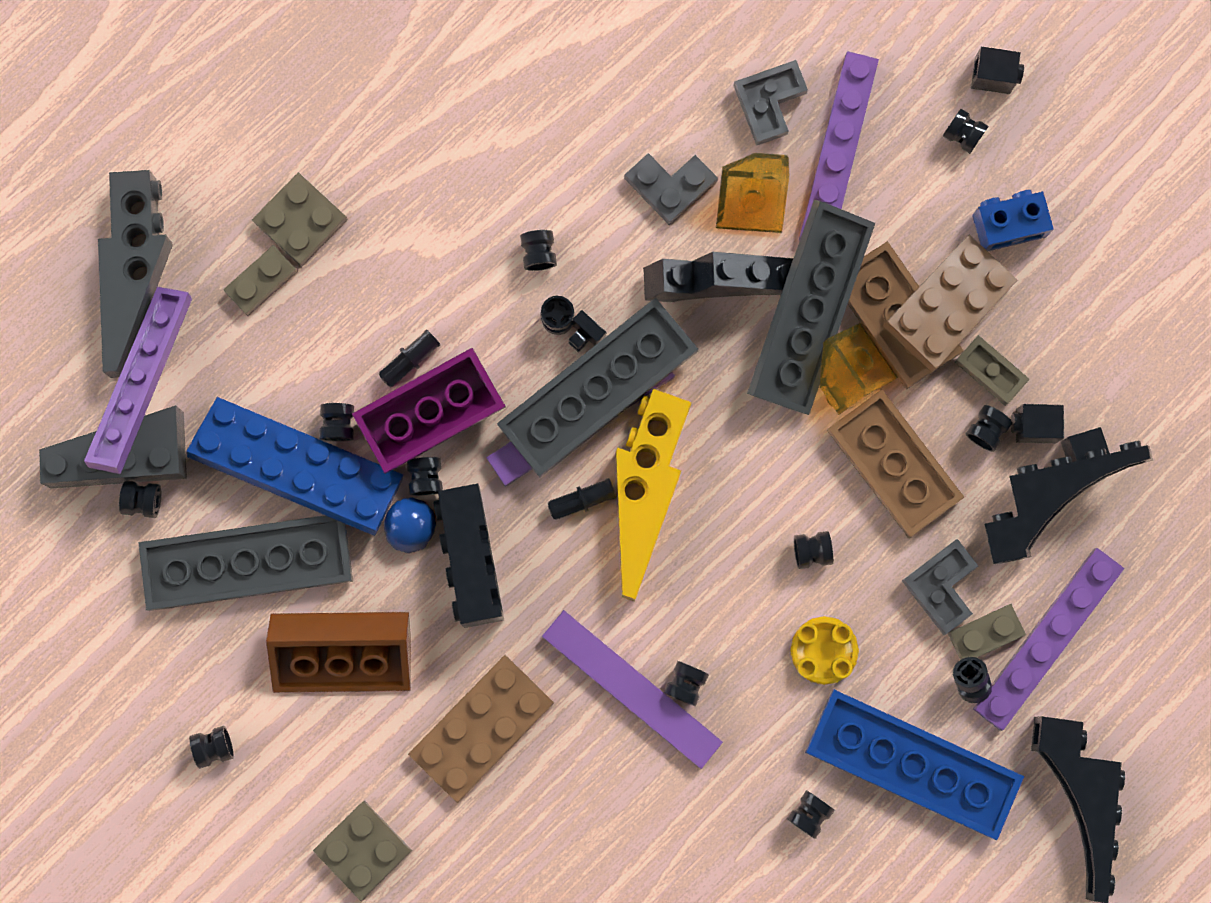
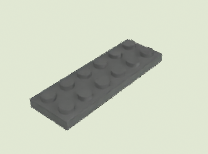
[747,200,875,415]
[497,298,699,478]
[138,515,353,611]

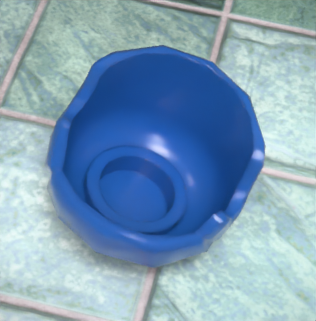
[384,497,436,553]

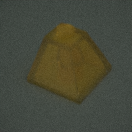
[716,153,790,233]
[820,323,898,415]

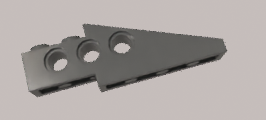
[98,170,173,378]

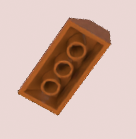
[266,612,411,693]

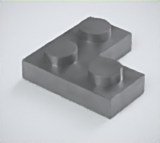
[733,60,808,145]
[624,153,718,225]
[902,539,978,635]

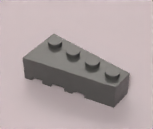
[39,405,187,489]

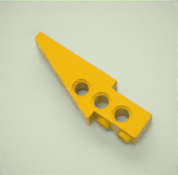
[616,389,692,602]

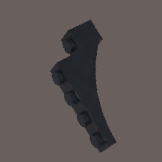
[643,252,794,302]
[985,441,1153,564]
[1031,716,1125,903]

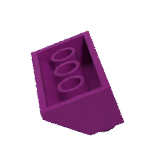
[352,348,506,474]

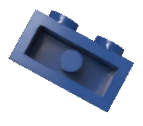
[972,190,1054,251]

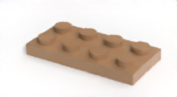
[883,234,1018,372]
[848,241,964,390]
[827,389,964,538]
[408,655,554,803]

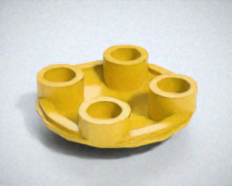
[790,616,859,685]

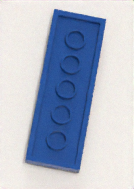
[186,397,403,536]
[805,689,1024,840]

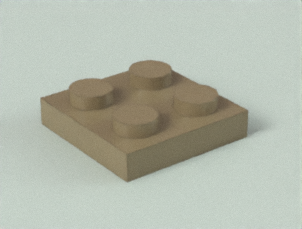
[252,172,348,267]
[313,800,412,901]

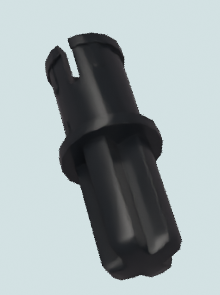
[379,329,440,387]
[548,478,616,520]

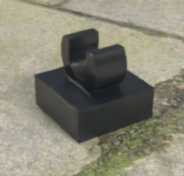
[569,310,607,353]

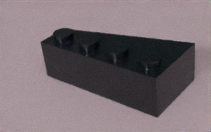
[433,483,504,628]

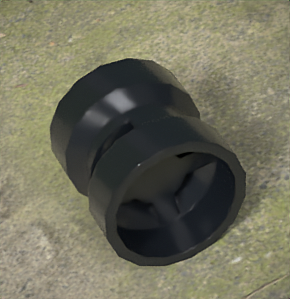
[943,109,989,154]
[520,230,557,271]
[541,295,574,335]
[319,403,354,442]
[966,405,1013,452]
[407,457,443,496]
[119,481,162,518]
[793,531,834,569]
[953,657,992,703]
[664,661,709,707]
[189,726,234,769]
[787,790,835,839]

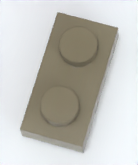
[223,245,297,316]
[955,335,1029,406]
[948,604,1026,660]

